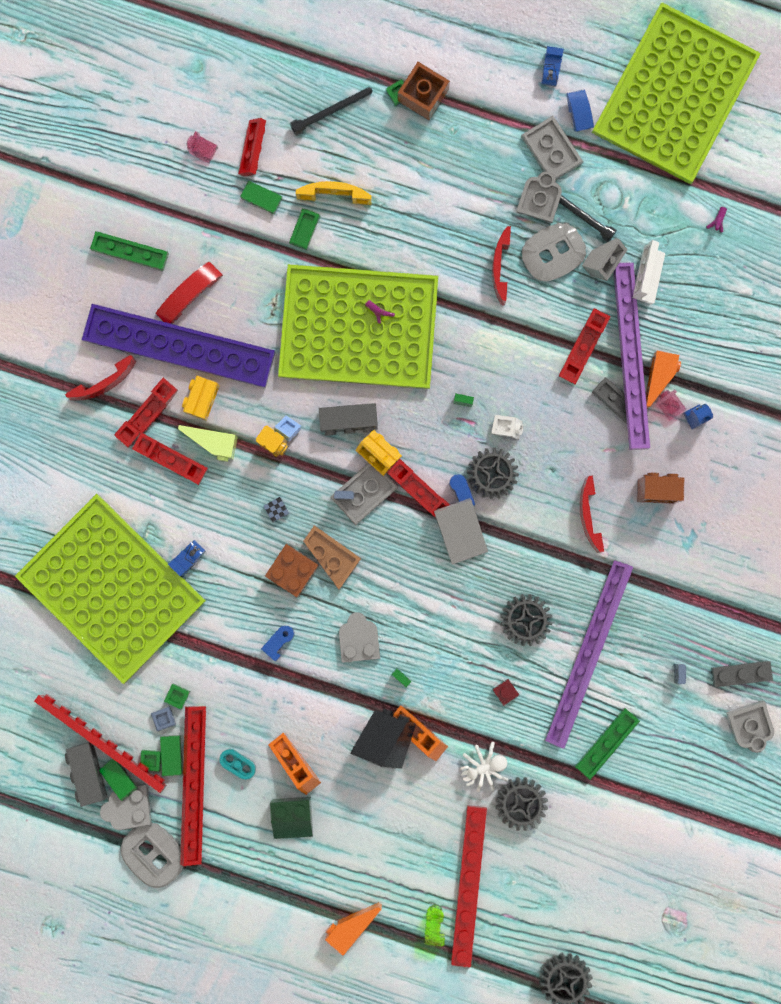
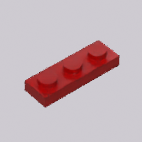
[238,118,266,177]

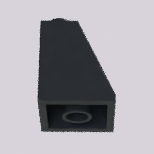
[350,708,416,769]

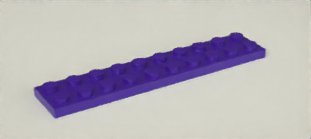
[82,304,275,388]

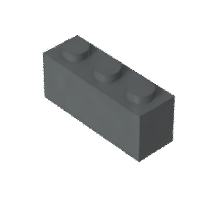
[319,403,378,436]
[65,742,108,807]

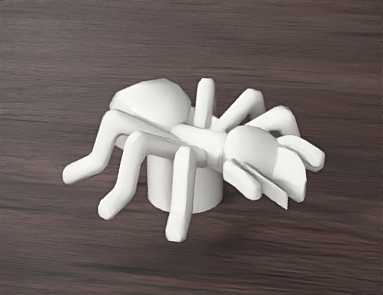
[460,742,508,792]

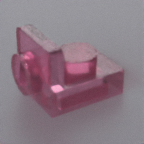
[186,131,218,163]
[656,389,686,421]

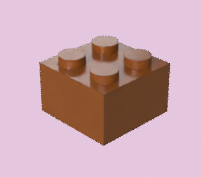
[398,62,450,120]
[637,473,684,504]
[265,544,320,598]

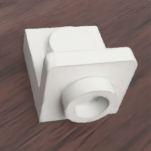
[491,415,523,440]

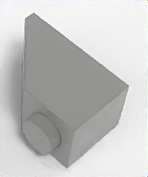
[582,238,627,281]

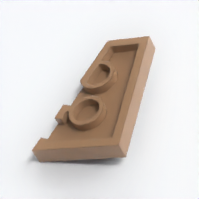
[303,525,361,590]

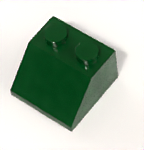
[270,797,313,839]

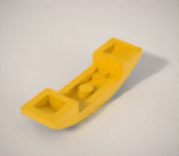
[295,181,372,205]

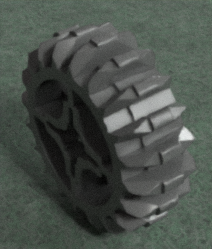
[467,447,519,499]
[500,594,553,646]
[495,777,548,831]
[539,952,593,1004]

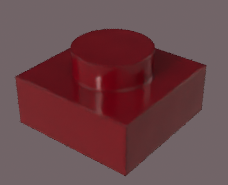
[492,679,519,706]

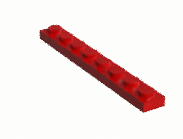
[34,694,167,793]
[180,706,206,866]
[451,805,487,967]

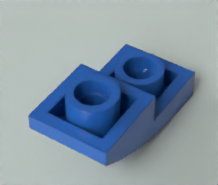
[566,90,594,131]

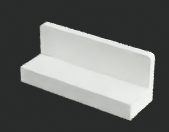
[632,240,665,305]

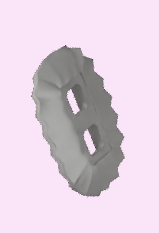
[522,223,586,281]
[120,823,183,888]

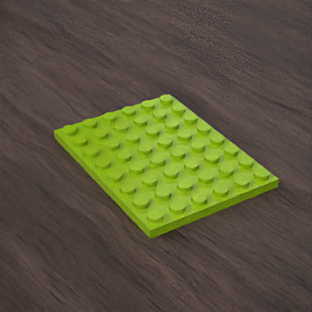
[591,2,761,184]
[278,264,438,389]
[15,493,206,684]

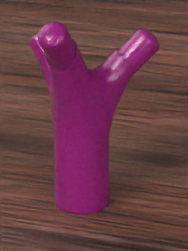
[706,207,727,233]
[365,300,395,324]

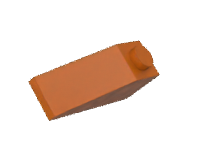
[645,350,681,409]
[393,705,449,761]
[268,733,321,795]
[325,902,382,956]

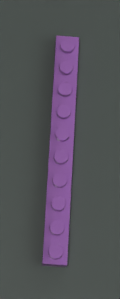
[613,263,650,450]
[545,560,633,749]

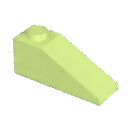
[178,425,238,462]

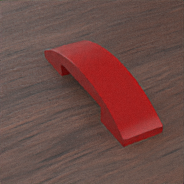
[492,226,511,305]
[155,261,223,324]
[559,308,611,385]
[65,355,136,400]
[114,377,178,448]
[132,432,208,485]
[387,459,450,518]
[580,475,604,553]

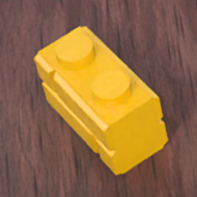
[182,375,220,421]
[256,425,288,457]
[355,430,402,476]

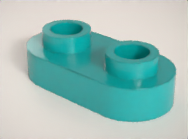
[219,749,256,780]

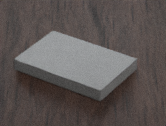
[521,116,583,180]
[331,463,398,526]
[434,498,488,565]

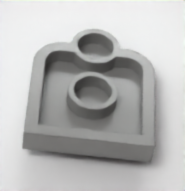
[516,171,562,223]
[339,612,380,663]
[726,700,774,753]
[100,785,152,830]

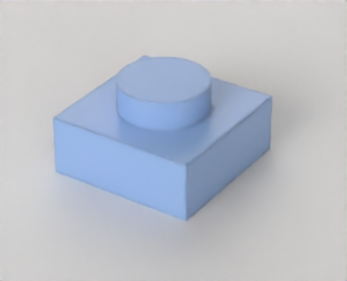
[274,416,301,442]

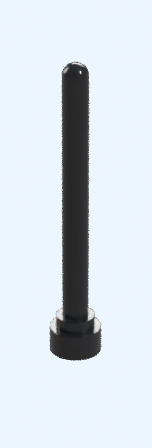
[290,87,373,136]
[559,195,617,242]

